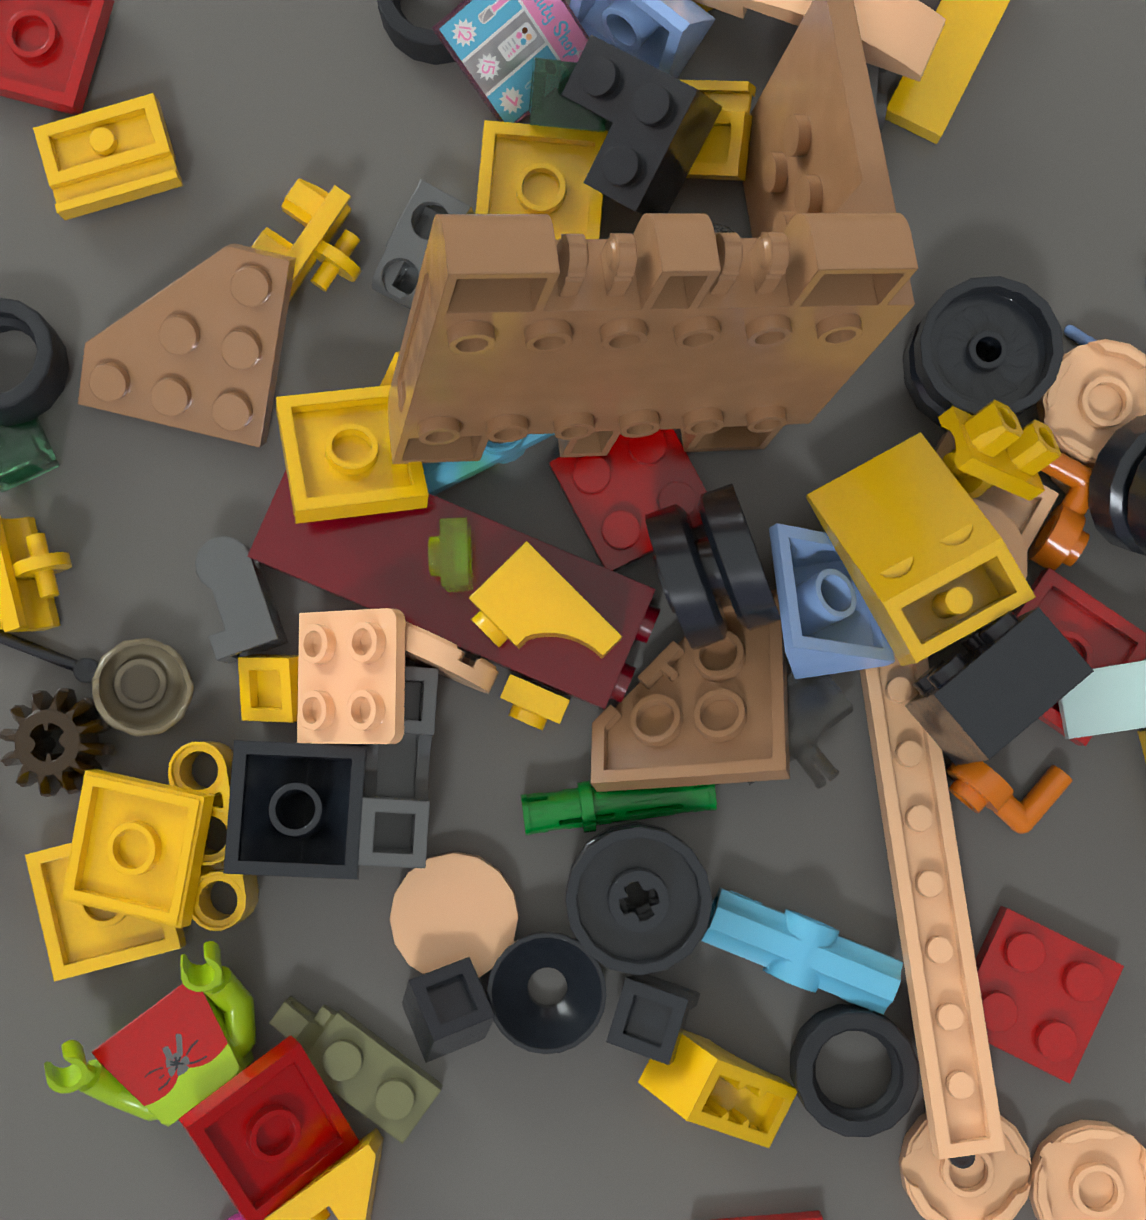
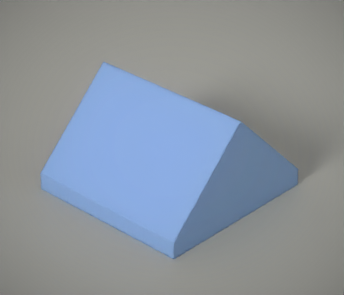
[568,0,716,78]
[769,523,895,679]

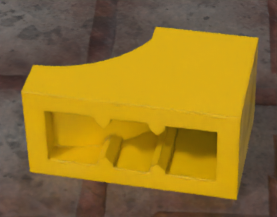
[469,541,622,659]
[638,1029,797,1148]

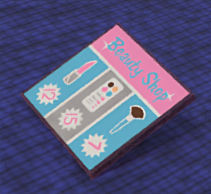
[432,0,589,123]

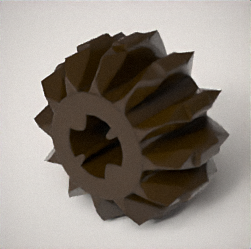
[0,688,115,797]

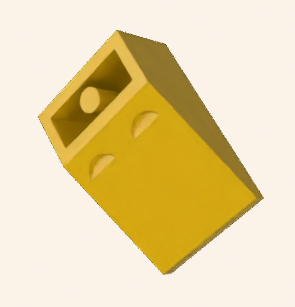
[805,432,1036,666]

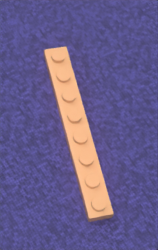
[860,654,1006,1160]

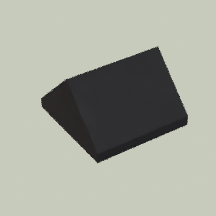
[223,740,367,880]

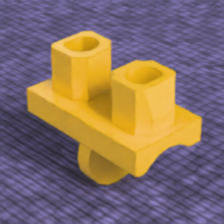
[251,178,362,302]
[938,399,1061,501]
[0,515,72,632]

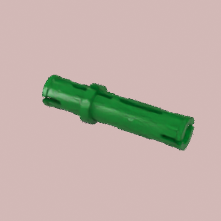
[520,780,717,836]

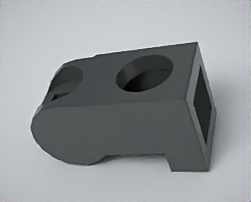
[371,180,474,309]
[195,536,288,664]

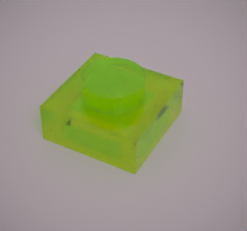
[428,518,473,592]

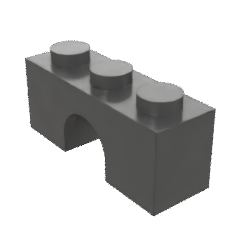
[358,667,438,868]

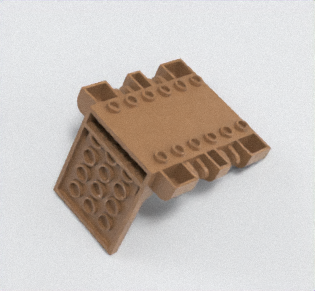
[388,0,918,464]

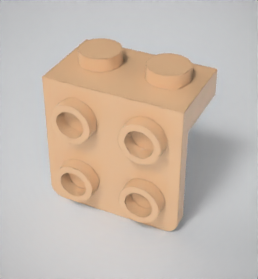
[297,608,405,744]

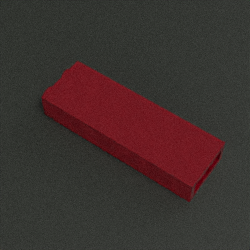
[247,470,661,710]

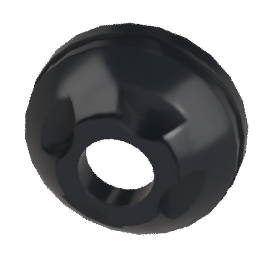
[487,932,607,1054]

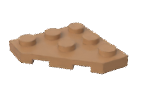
[78,243,296,448]
[591,590,790,792]

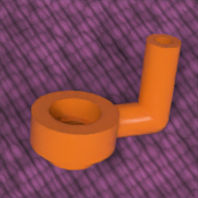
[1028,452,1092,571]
[946,761,1073,834]

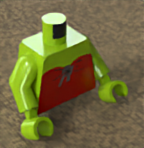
[44,941,256,1127]

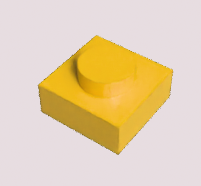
[238,654,299,723]
[500,674,570,731]

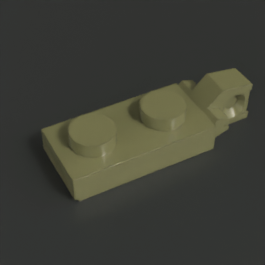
[269,996,443,1144]

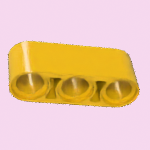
[168,741,259,931]

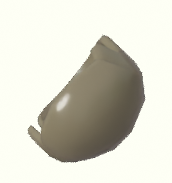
[91,638,194,737]

